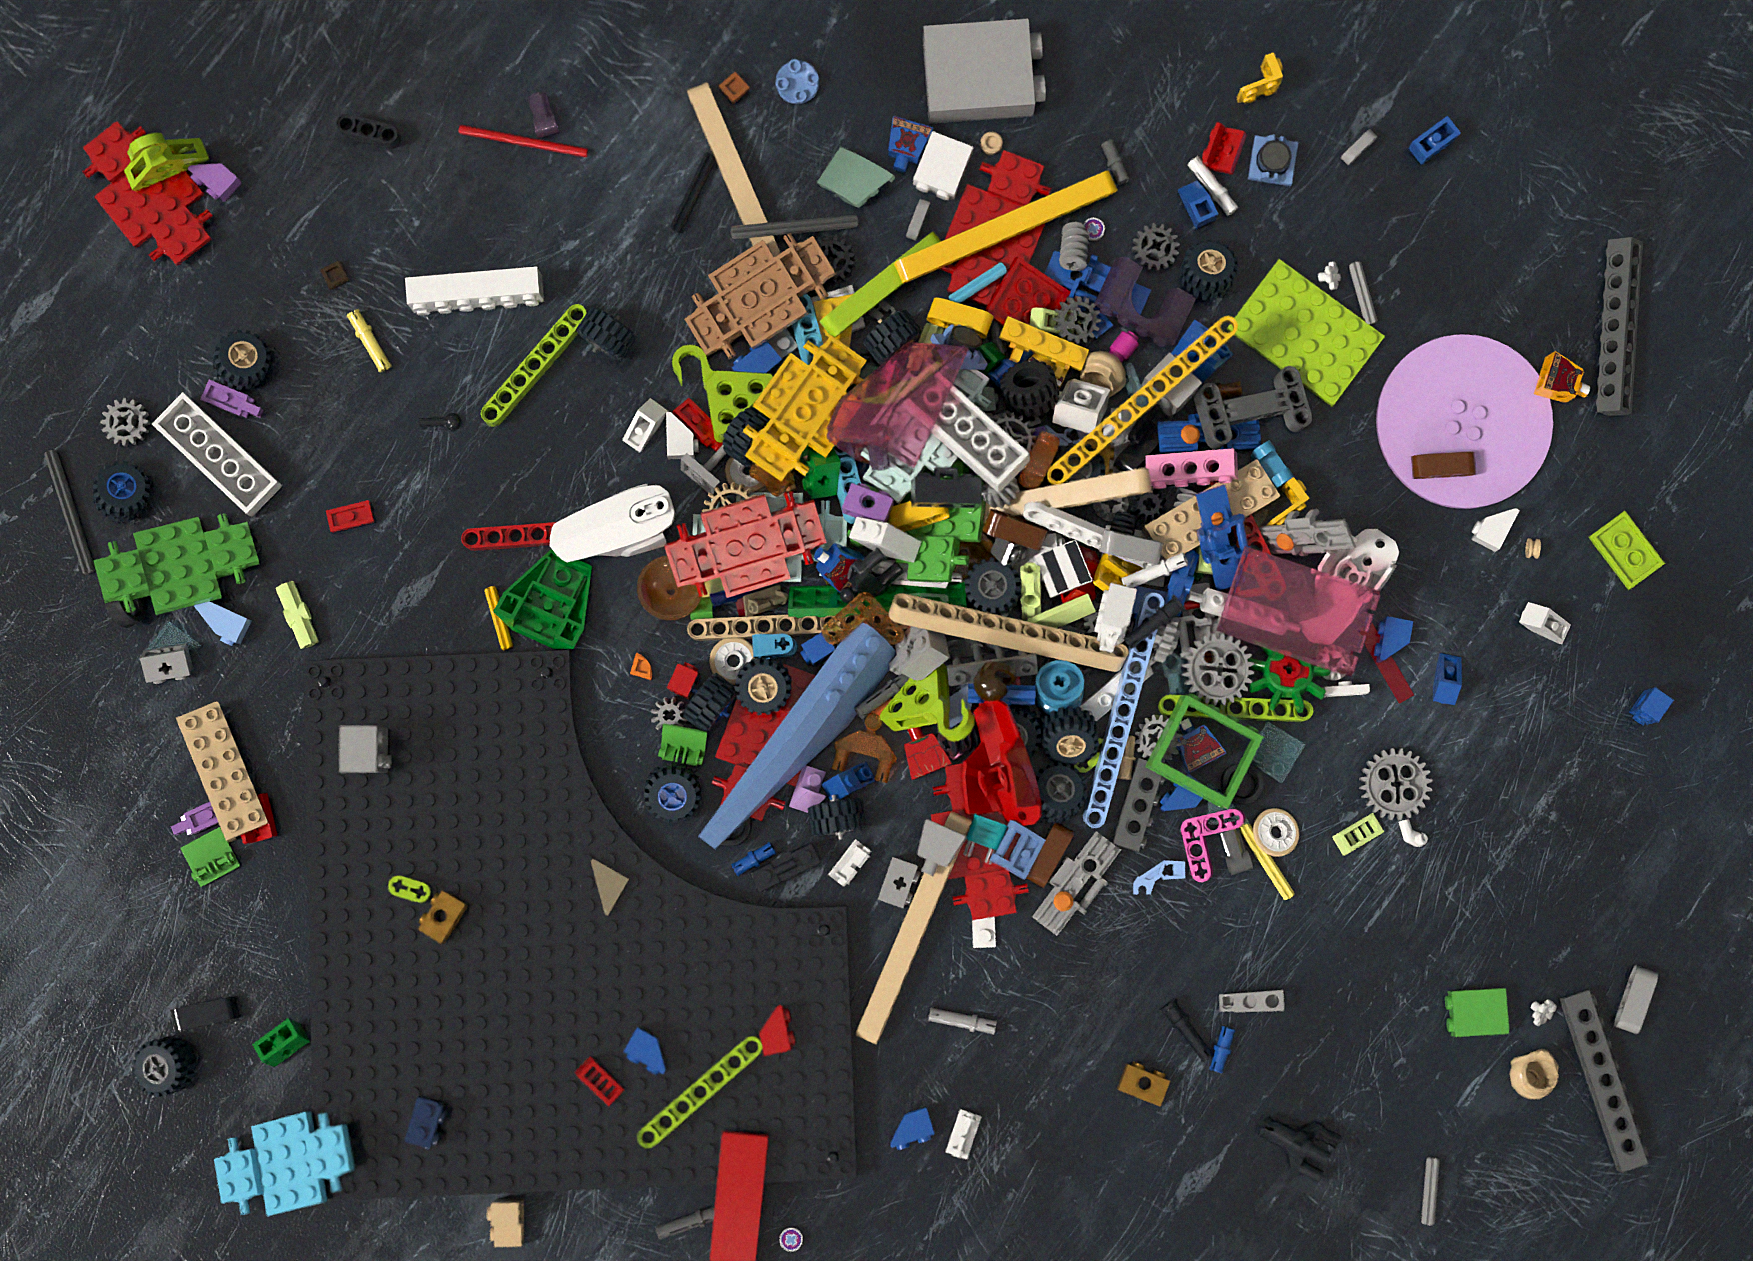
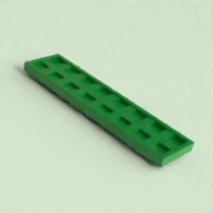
[788,582,966,618]

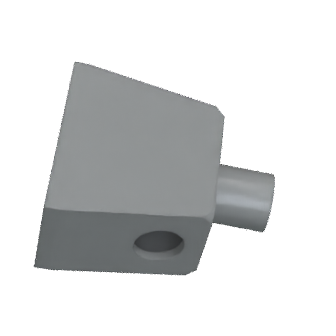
[917,819,967,876]

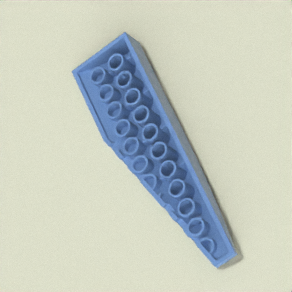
[698,620,897,849]

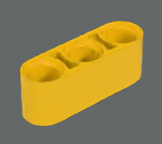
[926,298,994,338]
[887,501,950,532]

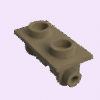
[743,584,789,617]

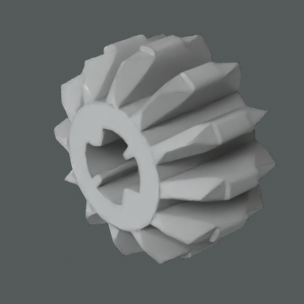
[981,477,1019,509]
[651,697,688,730]

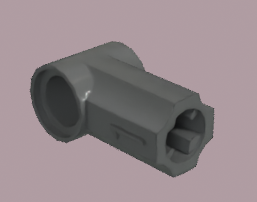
[1220,828,1253,876]

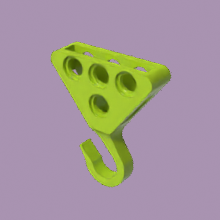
[124,133,209,191]
[672,345,773,443]
[880,663,974,741]

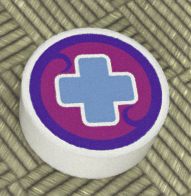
[1084,218,1104,241]
[780,1227,803,1251]

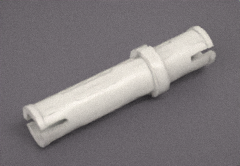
[1188,156,1238,216]
[1122,552,1188,588]

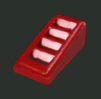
[575,1057,625,1106]

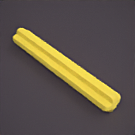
[1239,821,1295,900]

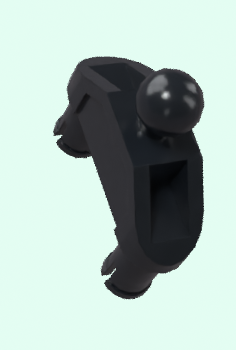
[839,547,905,604]

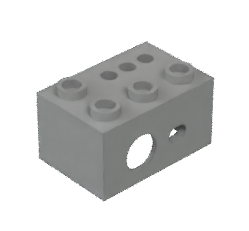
[1139,352,1202,419]
[340,726,392,773]

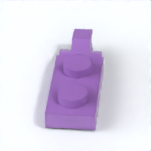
[200,380,264,418]
[171,802,219,836]

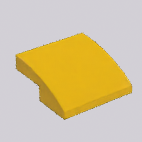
[1093,553,1142,591]

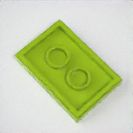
[1588,511,1665,590]

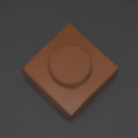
[719,72,750,104]

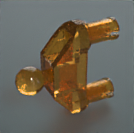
[831,713,897,783]

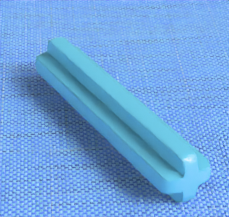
[949,262,1007,303]

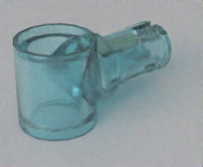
[1160,652,1184,695]

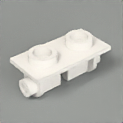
[828,839,871,887]
[946,1109,981,1159]

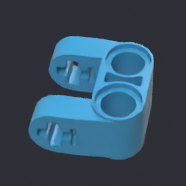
[1250,440,1294,489]
[752,634,799,659]

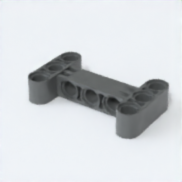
[1194,366,1312,450]

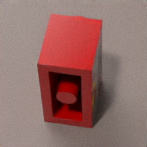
[667,662,701,700]

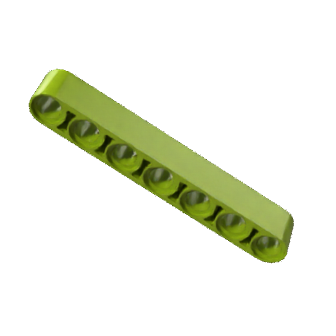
[819,231,941,338]
[481,304,587,427]
[1158,695,1313,722]
[638,1036,762,1148]

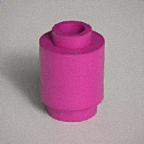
[1109,331,1139,363]

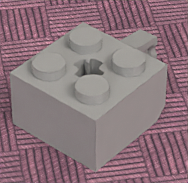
[888,626,950,680]

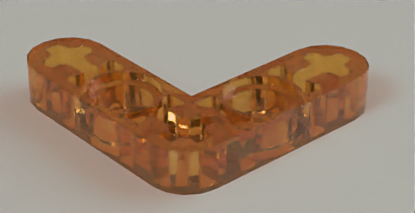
[821,592,904,645]

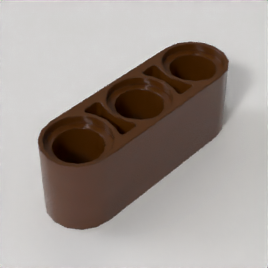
[1411,452,1476,479]
[982,509,1049,550]
[1026,822,1075,888]

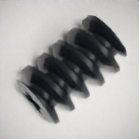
[937,717,981,757]

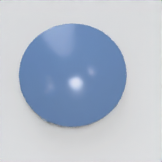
[776,60,819,104]

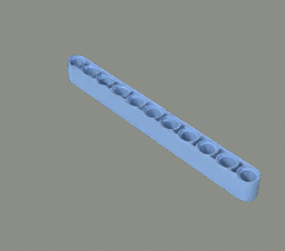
[1083,592,1164,828]

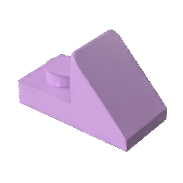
[789,765,826,813]

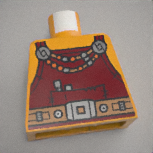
[1534,351,1590,402]

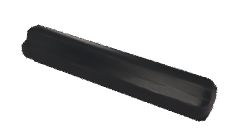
[1127,402,1160,445]

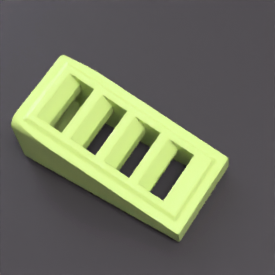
[1030,308,1075,334]
[1333,813,1384,855]

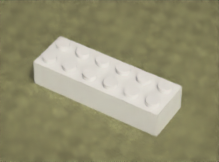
[405,267,544,315]
[900,366,1030,493]
[152,392,282,517]

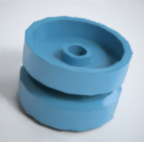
[1035,660,1084,715]

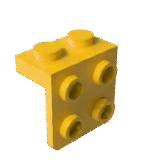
[1237,52,1283,104]
[1266,477,1309,526]

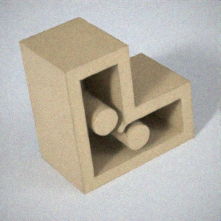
[487,1199,524,1247]

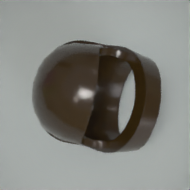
[973,661,1017,702]

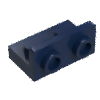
[404,1097,447,1150]

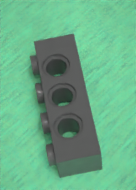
[1112,758,1165,852]

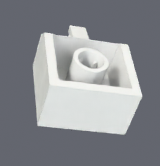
[1052,379,1110,433]
[1094,583,1137,653]

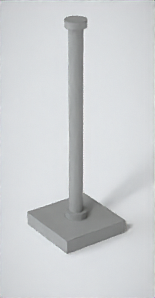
[681,445,727,496]

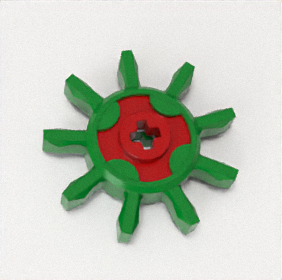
[1248,632,1331,713]

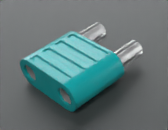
[963,814,1008,864]

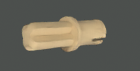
[1117,735,1136,780]

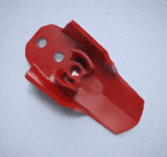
[962,700,1042,826]

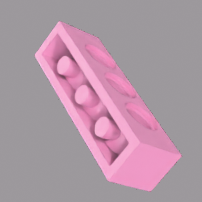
[1146,448,1238,489]

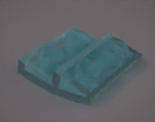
[1251,721,1306,783]

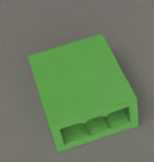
[1445,988,1509,1037]

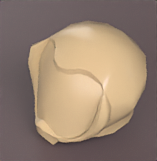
[1080,351,1127,398]
[1509,1049,1559,1099]

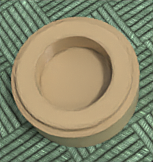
[981,132,1002,155]

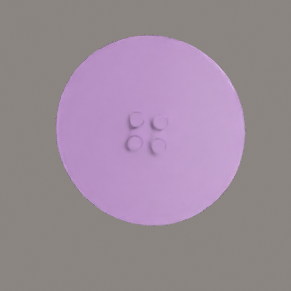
[1376,334,1553,509]

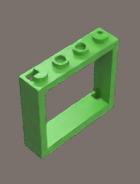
[1145,693,1263,809]

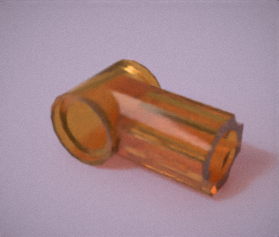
[749,463,795,497]

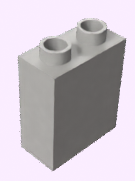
[923,19,1046,123]

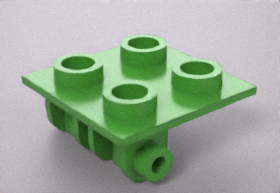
[658,723,707,767]
[180,827,240,887]

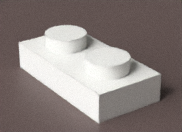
[972,917,996,948]

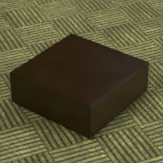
[320,260,350,290]

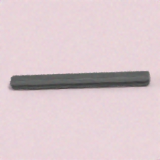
[731,215,858,239]
[44,450,95,574]

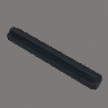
[670,153,716,233]

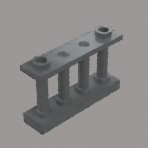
[946,637,1038,686]

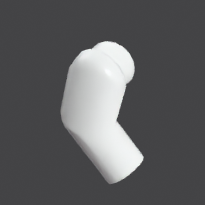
[1399,819,1428,847]

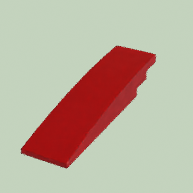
[710,1131,768,1261]

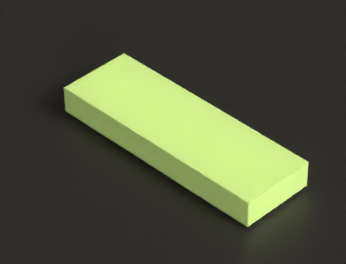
[1027,594,1096,628]

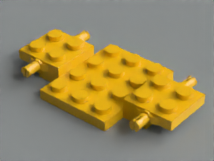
[743,335,870,481]

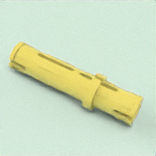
[347,309,392,372]

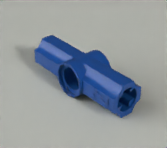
[1164,550,1199,616]
[968,683,1035,706]

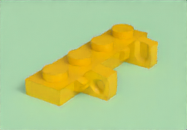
[999,316,1089,380]

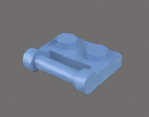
[990,820,1045,879]

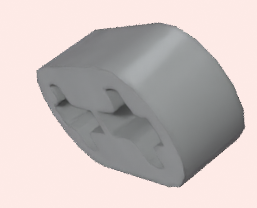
[1341,129,1378,166]
[906,199,930,241]

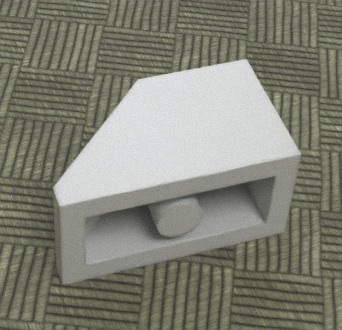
[623,398,668,452]
[666,412,699,459]
[1472,508,1519,552]
[1519,602,1571,644]

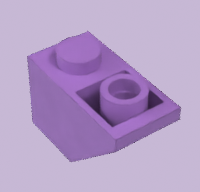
[187,163,242,202]

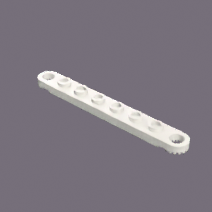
[1024,501,1172,576]

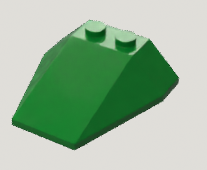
[493,549,592,649]

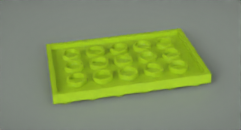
[1227,259,1385,406]

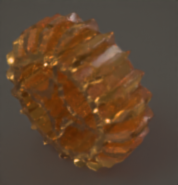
[1018,431,1060,489]

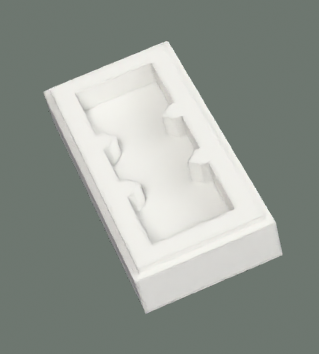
[1323,681,1370,697]

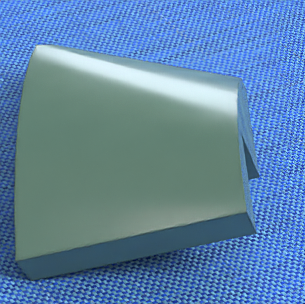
[817,147,896,208]

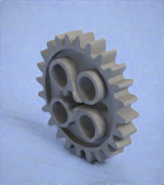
[1181,633,1254,705]
[1359,748,1432,820]

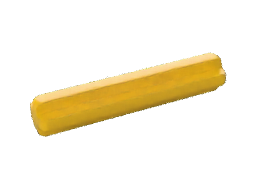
[485,586,513,650]

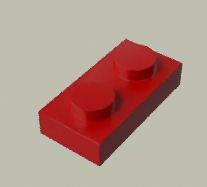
[326,500,375,533]

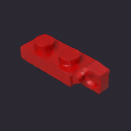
[672,398,723,451]

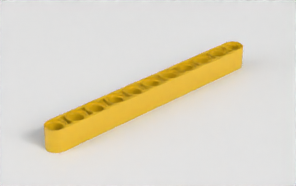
[894,170,1118,283]
[1047,316,1238,485]

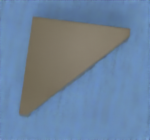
[591,859,629,915]

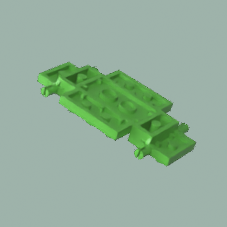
[896,458,986,582]
[93,513,259,615]

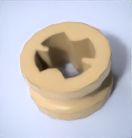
[1525,538,1541,559]

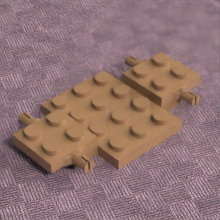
[685,233,836,359]

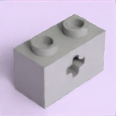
[140,643,193,684]
[878,857,920,908]

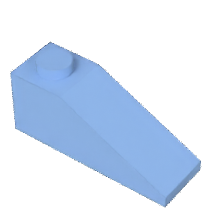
[193,601,252,646]

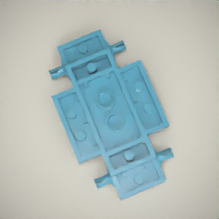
[214,1111,355,1216]

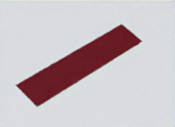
[1357,623,1414,704]

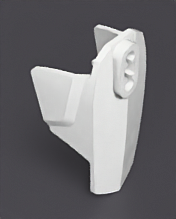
[550,484,675,563]
[1299,529,1399,645]

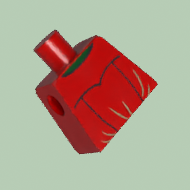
[904,727,951,780]

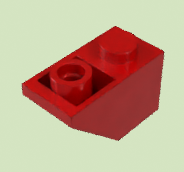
[760,1005,796,1056]

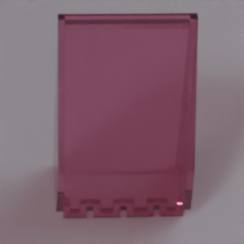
[826,342,969,468]
[1216,546,1380,676]

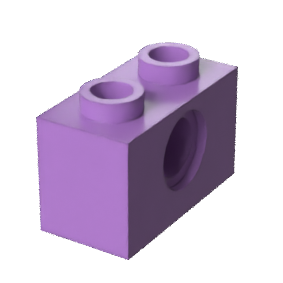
[842,483,894,523]

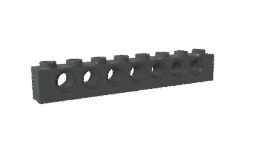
[1596,237,1643,416]
[1559,990,1648,1172]

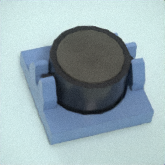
[1248,135,1298,186]
[930,324,987,370]

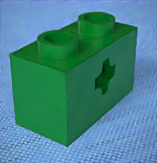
[802,448,841,499]
[252,1018,310,1068]

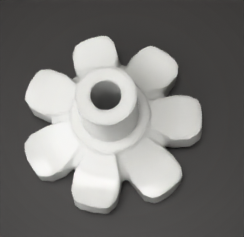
[1318,262,1341,290]
[1531,999,1557,1026]

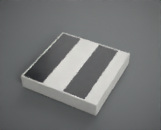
[1034,540,1092,598]

